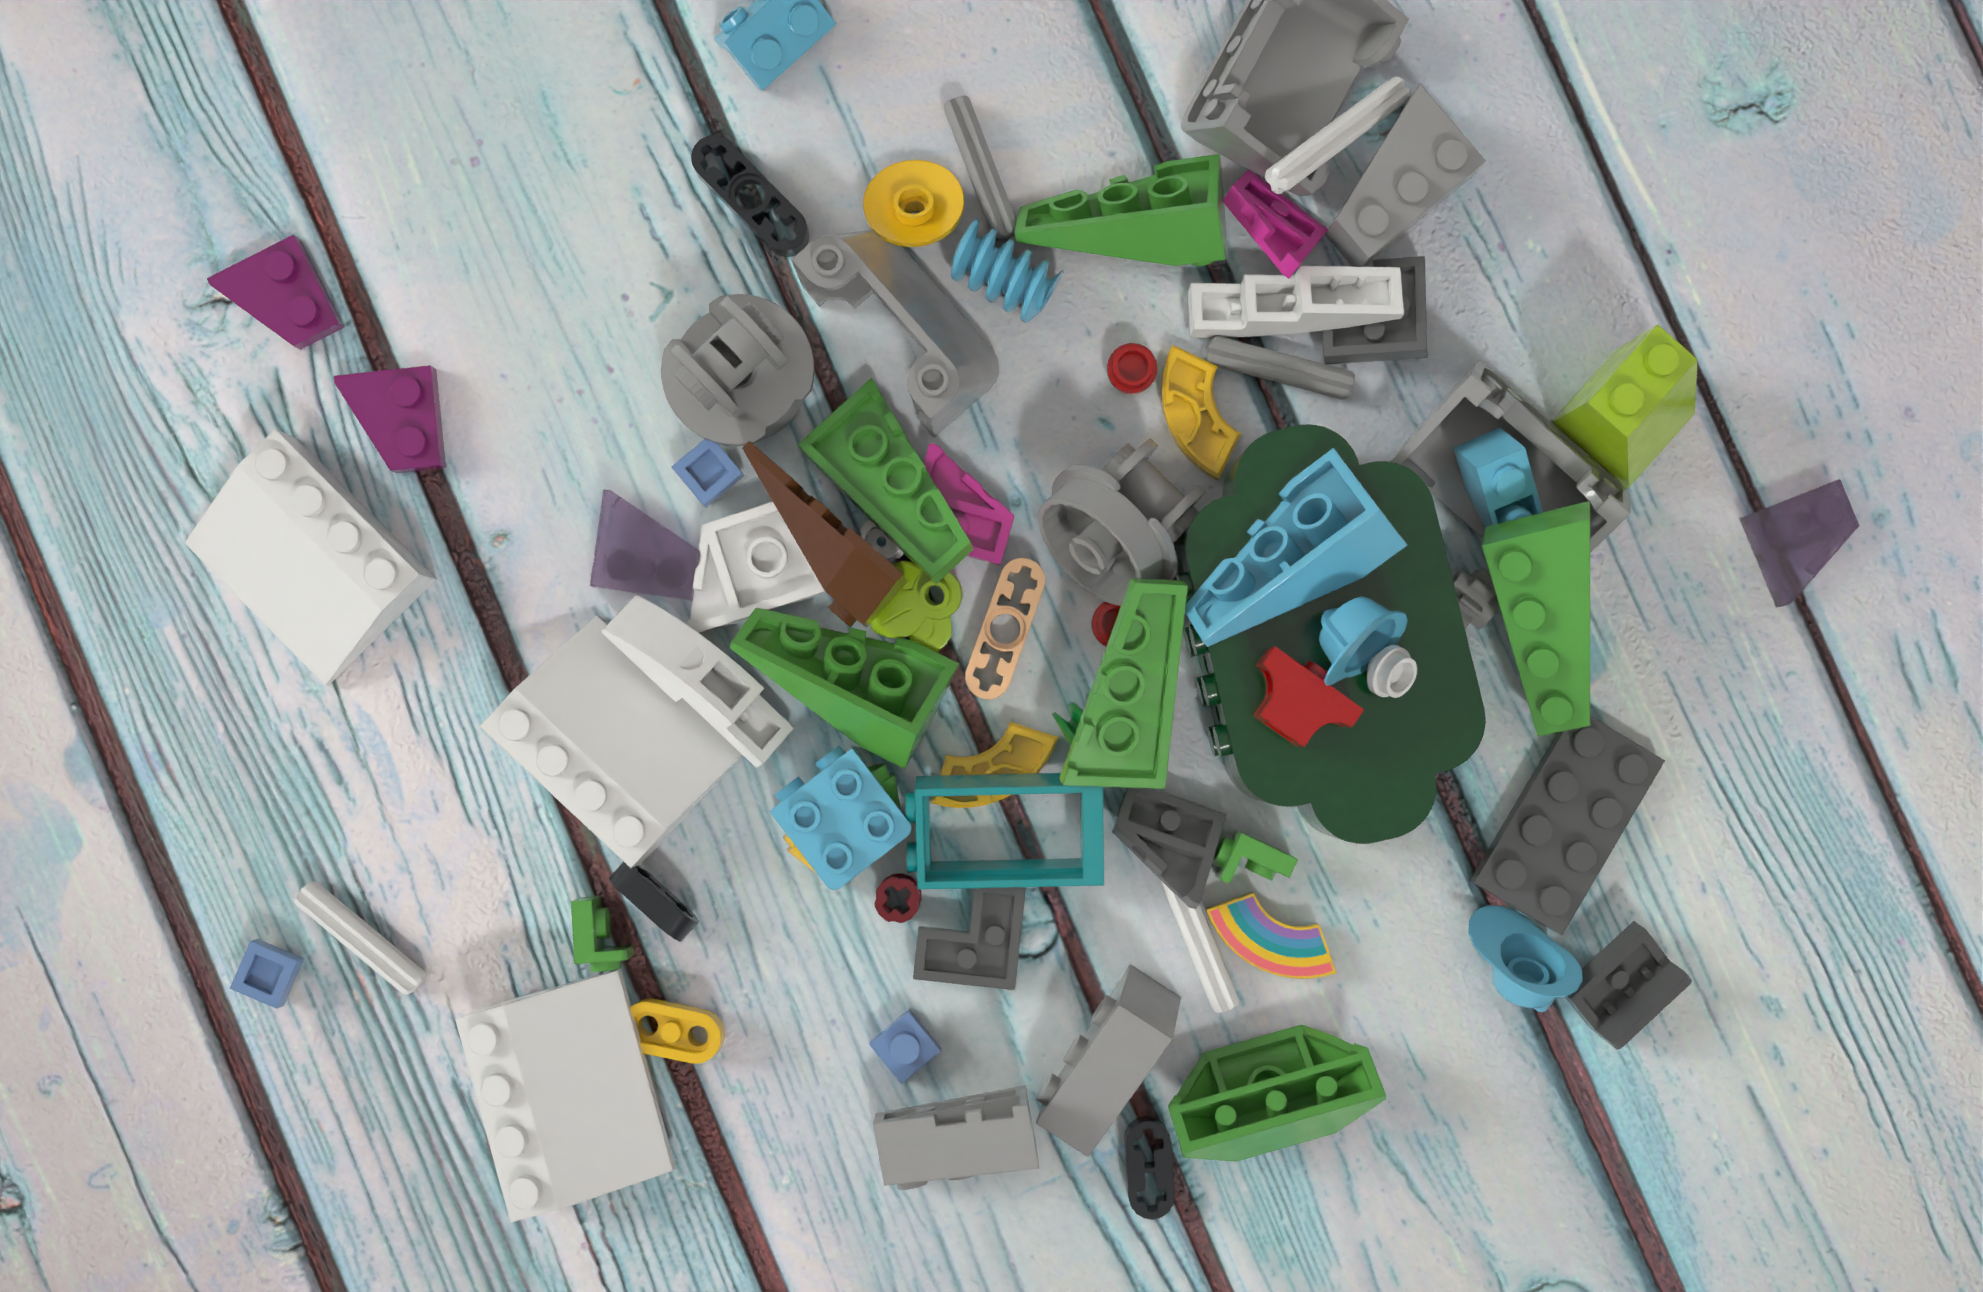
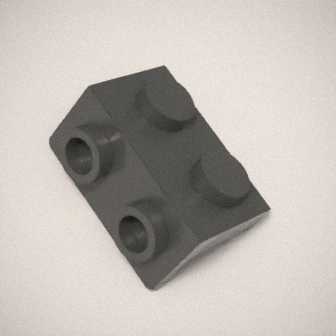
[1565,921,1692,1050]

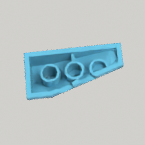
[1185,448,1407,647]

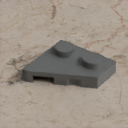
[1112,788,1226,910]

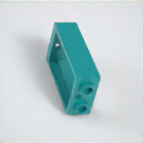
[905,773,1104,890]

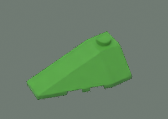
[1014,154,1227,266]
[730,608,959,769]

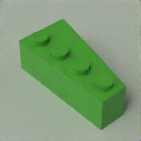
[1482,501,1590,736]

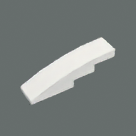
[1188,266,1404,338]

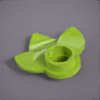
[871,561,963,653]

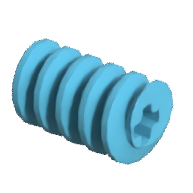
[951,218,1064,323]

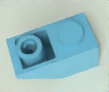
[1453,427,1543,527]

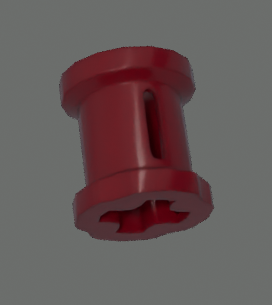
[874,873,922,923]

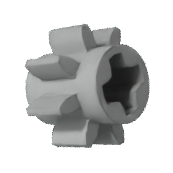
[1452,567,1500,630]

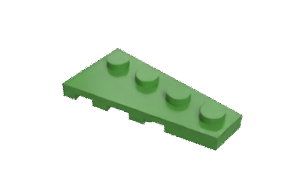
[797,377,974,584]
[1059,578,1188,789]

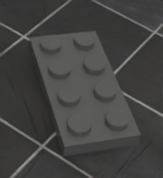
[1470,716,1665,935]

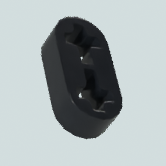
[609,861,699,942]
[1124,1116,1175,1220]

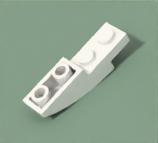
[601,595,794,768]

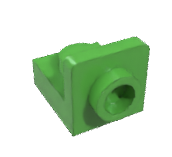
[1212,829,1298,884]
[571,896,634,972]

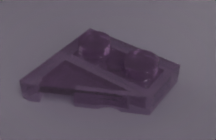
[1739,479,1860,608]
[590,489,700,601]

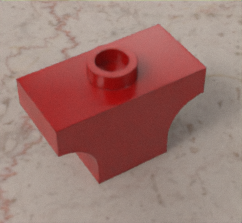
[1253,646,1364,747]

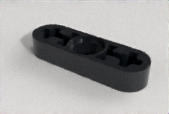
[691,135,809,257]

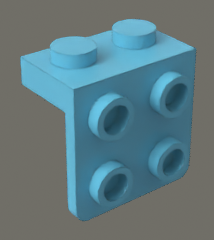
[769,745,911,890]

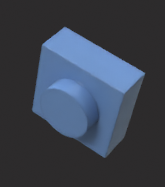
[671,439,745,508]
[229,939,304,1009]
[869,1009,941,1084]

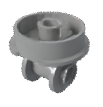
[661,294,815,446]
[1038,438,1206,606]

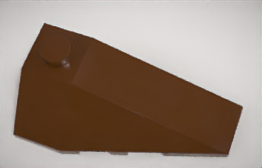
[742,441,907,628]

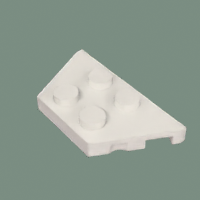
[687,502,826,634]

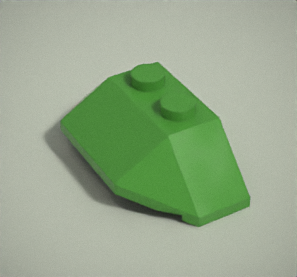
[1168,1024,1386,1162]

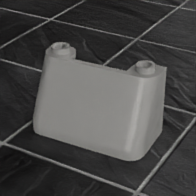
[1181,0,1409,196]
[791,229,999,438]
[1388,361,1631,553]

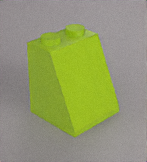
[1552,324,1698,489]

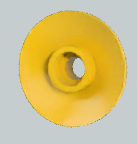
[863,160,964,247]

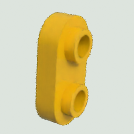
[630,999,725,1064]

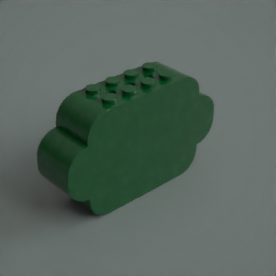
[1173,424,1486,844]

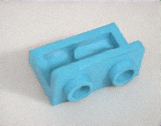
[714,0,836,91]

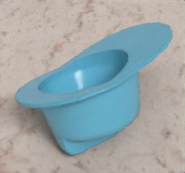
[1319,596,1408,686]
[1468,906,1583,1013]

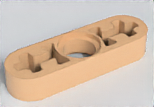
[965,558,1045,700]

